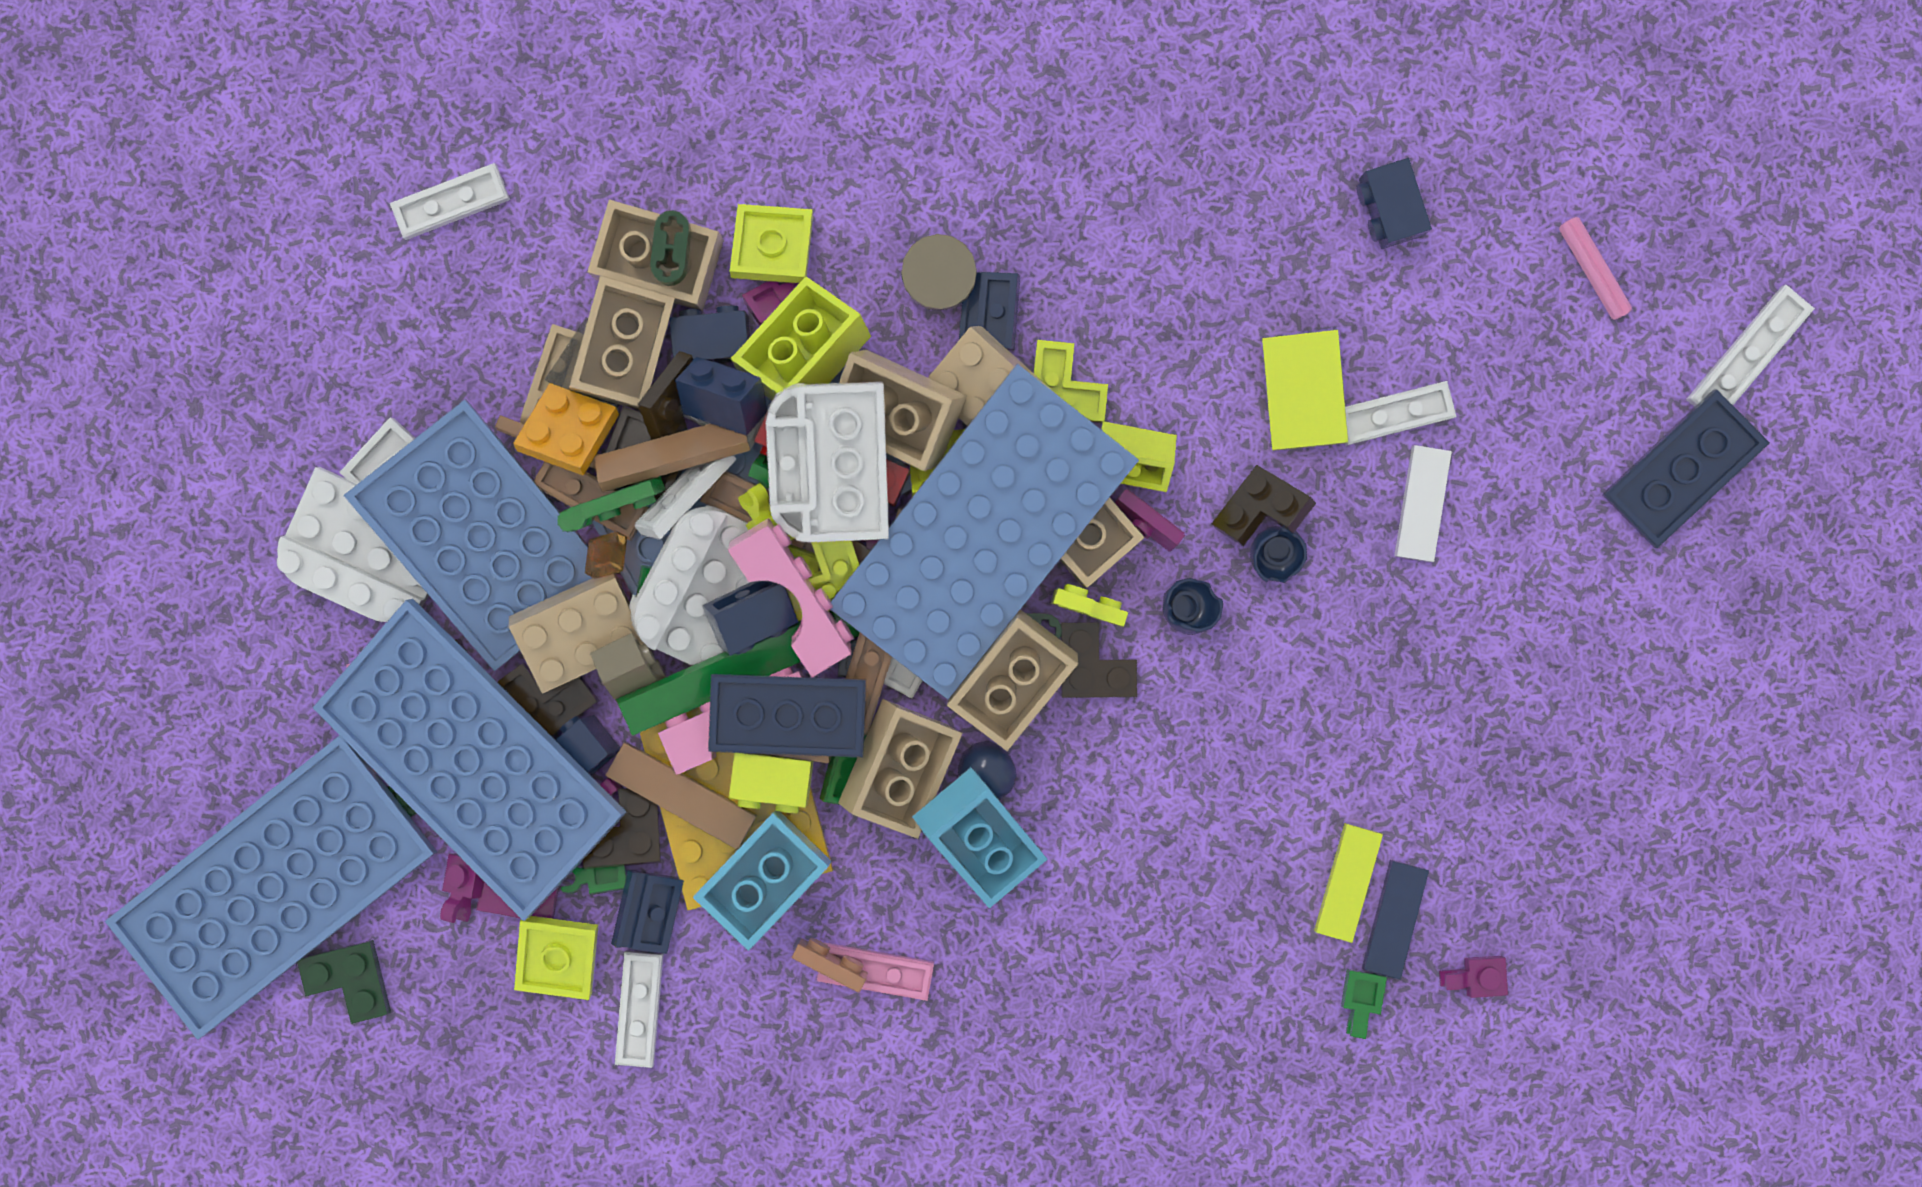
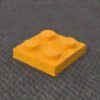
[513,383,619,476]

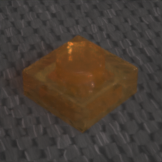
[584,531,627,579]

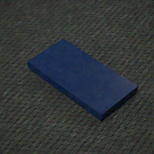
[1602,389,1770,548]
[708,674,866,757]

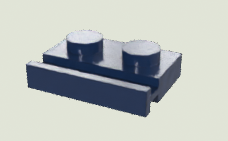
[959,272,1021,350]
[611,870,684,954]

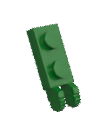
[557,476,665,533]

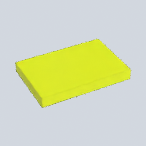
[1262,330,1348,451]

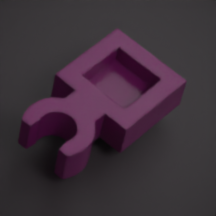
[742,281,799,326]

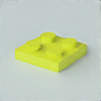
[730,204,813,283]
[514,916,598,1000]

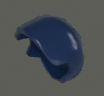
[1250,526,1307,583]
[1162,578,1223,635]
[958,741,1017,800]

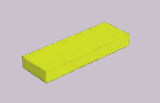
[1314,823,1383,943]

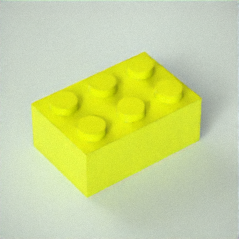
[730,276,871,400]

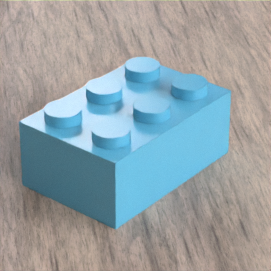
[912,768,1048,908]
[692,810,832,951]

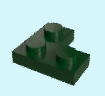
[297,940,391,1024]

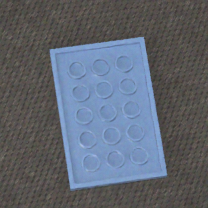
[343,399,609,671]

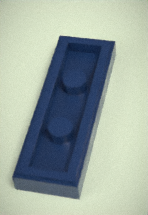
[1362,860,1429,980]

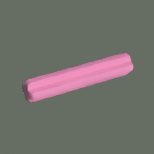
[1559,217,1632,320]

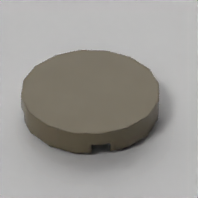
[901,234,977,310]

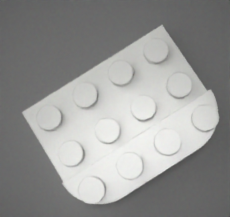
[766,382,889,542]
[277,467,429,622]
[629,505,789,666]

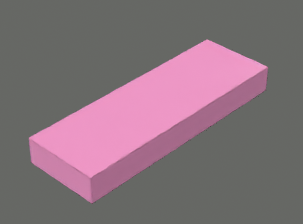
[817,942,934,1001]

